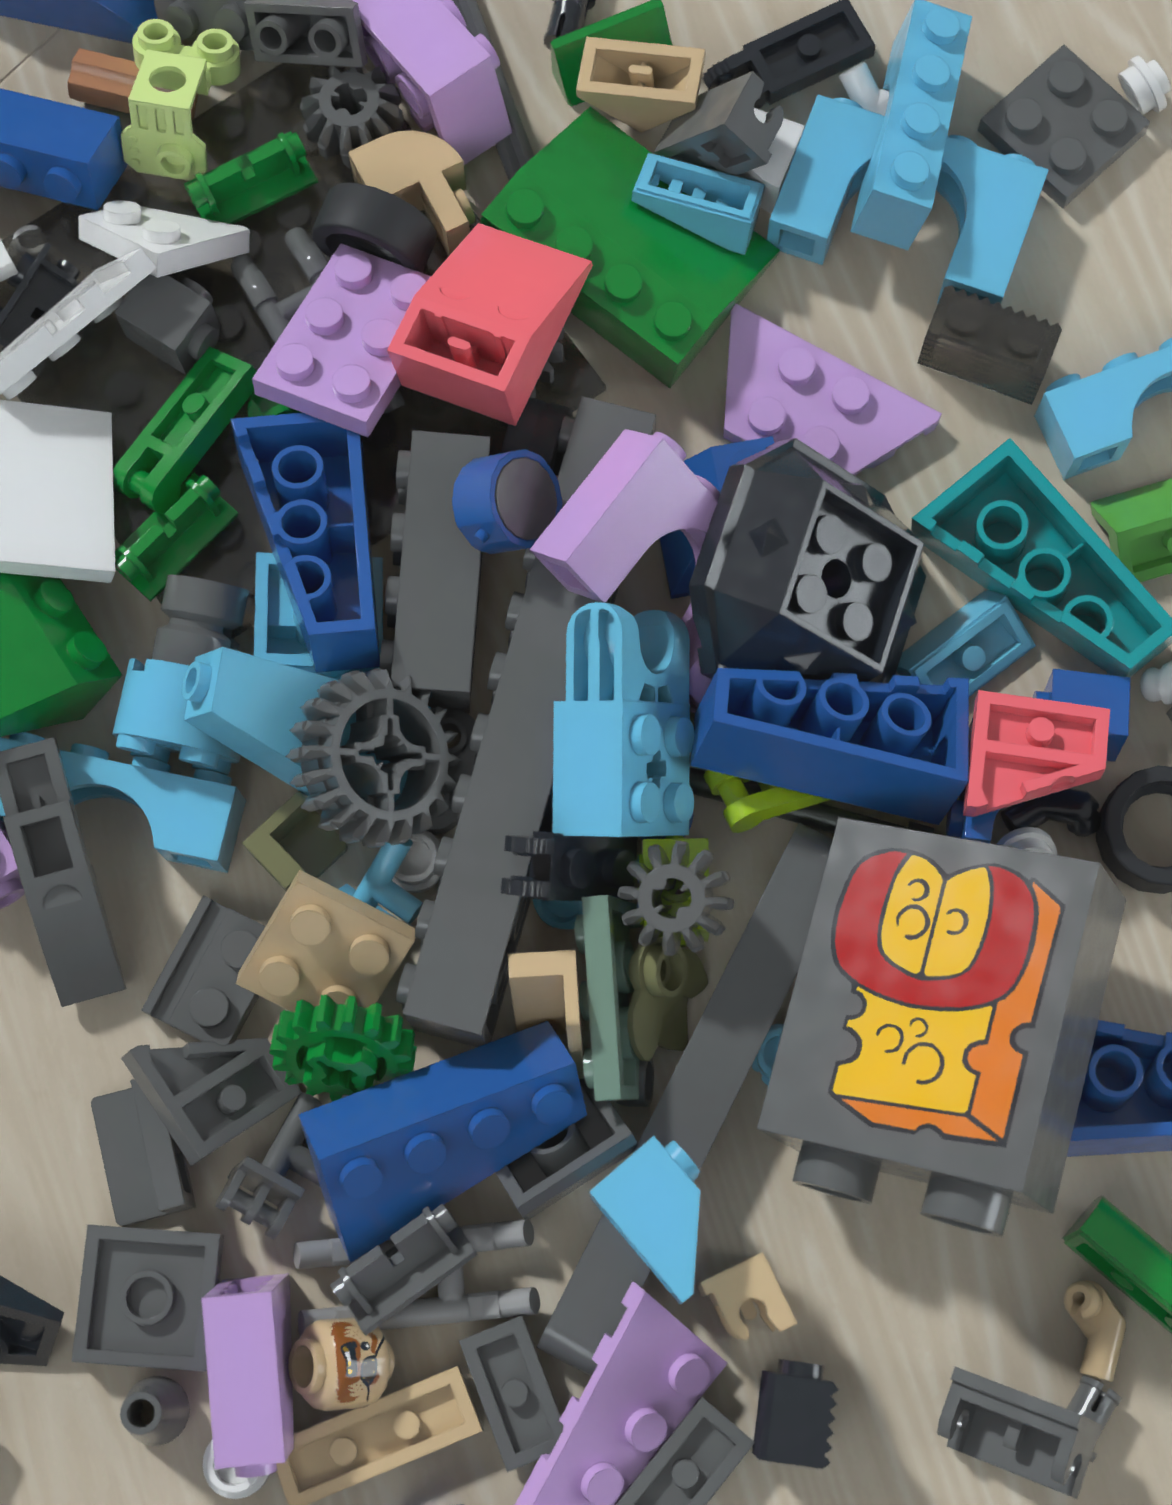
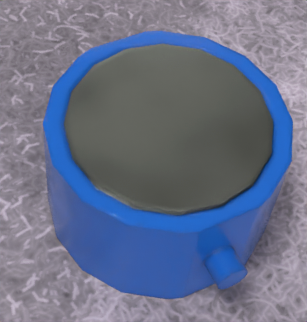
[452,449,562,554]

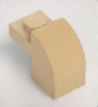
[348,131,476,256]

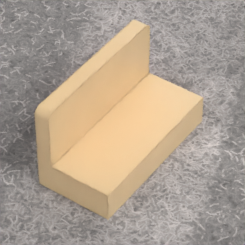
[508,950,585,1079]

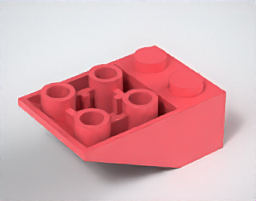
[387,223,593,426]

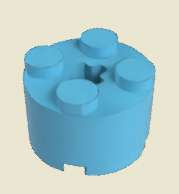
[112,658,241,776]

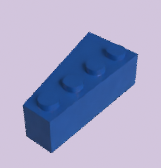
[1067,1020,1172,1157]
[298,1021,587,1263]

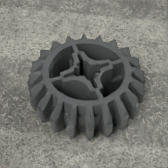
[286,668,463,848]

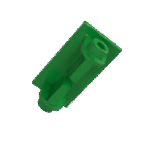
[184,131,318,224]
[115,473,239,602]

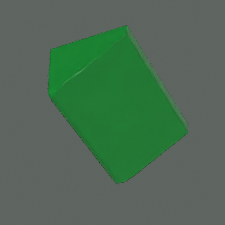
[550,0,672,106]

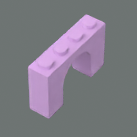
[530,429,720,713]

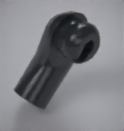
[1001,788,1101,837]

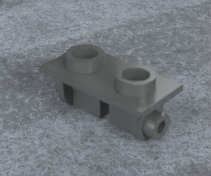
[330,1204,478,1336]

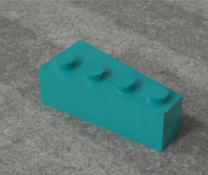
[911,438,1172,677]

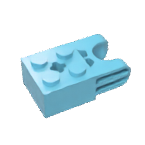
[553,602,695,837]

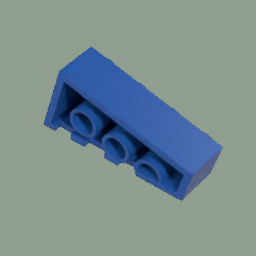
[230,413,380,673]
[690,668,969,825]

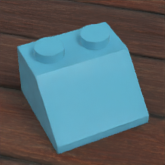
[589,1136,701,1304]

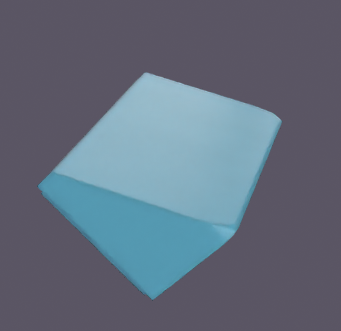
[896,590,1036,697]

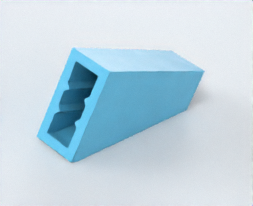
[182,647,431,803]

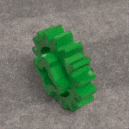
[269,995,417,1102]

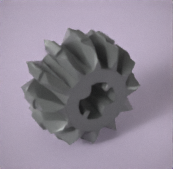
[300,65,404,169]
[618,841,734,956]

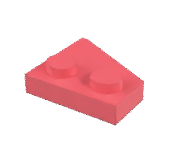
[963,690,1110,817]

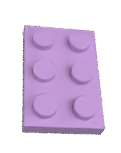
[252,244,431,437]

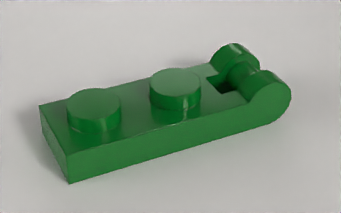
[113,346,257,513]

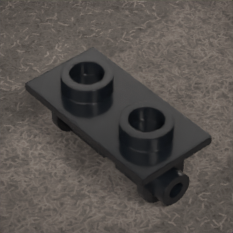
[0,242,81,352]

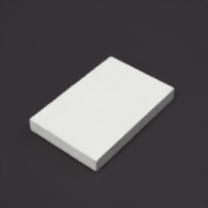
[0,400,115,583]

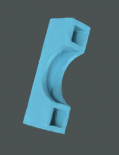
[850,0,972,250]
[1034,338,1172,480]
[0,732,246,873]

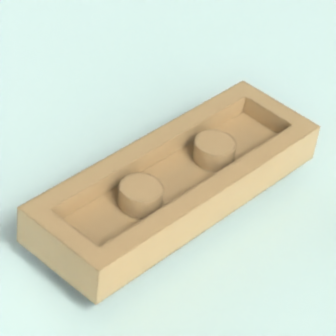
[276,1366,484,1505]

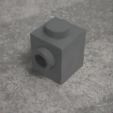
[114,274,221,375]

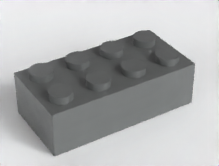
[379,430,490,713]

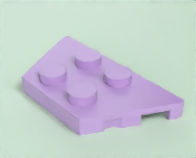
[723,304,942,476]

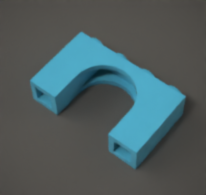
[767,94,1049,322]

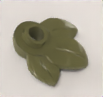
[627,937,708,1061]

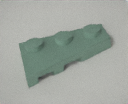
[575,895,642,1101]

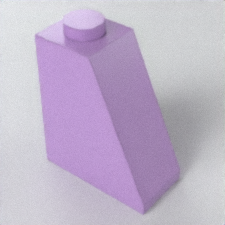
[202,1273,294,1478]

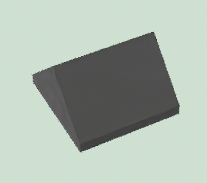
[495,1078,638,1219]

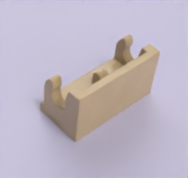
[696,1252,797,1340]

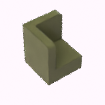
[242,791,348,891]

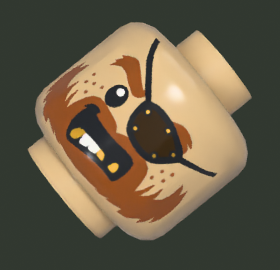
[289,1318,395,1411]

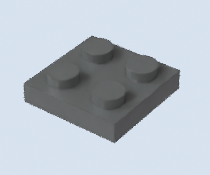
[977,44,1150,209]
[72,1224,224,1372]

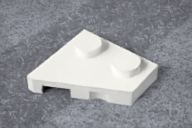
[78,200,250,278]

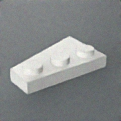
[0,248,157,400]

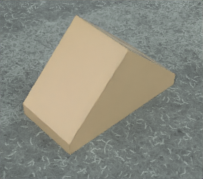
[576,37,706,133]

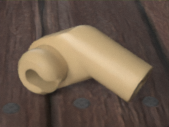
[1064,1280,1126,1383]

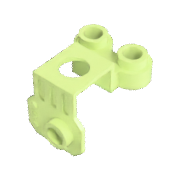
[121,19,241,181]

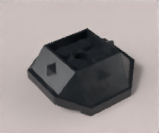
[689,438,927,683]

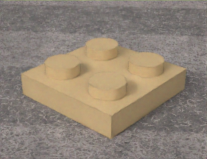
[236,870,416,1012]

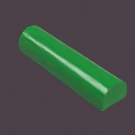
[1062,1195,1172,1334]

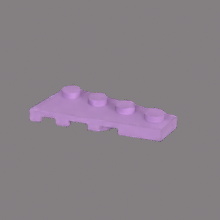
[515,1281,728,1505]

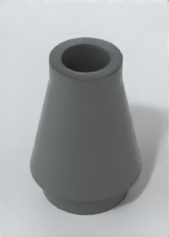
[120,1376,190,1446]

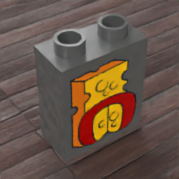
[757,817,1126,1237]

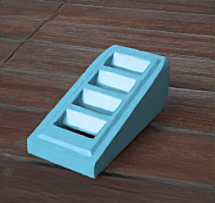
[631,153,765,255]

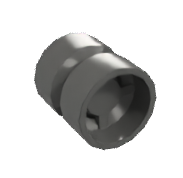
[152,575,250,666]

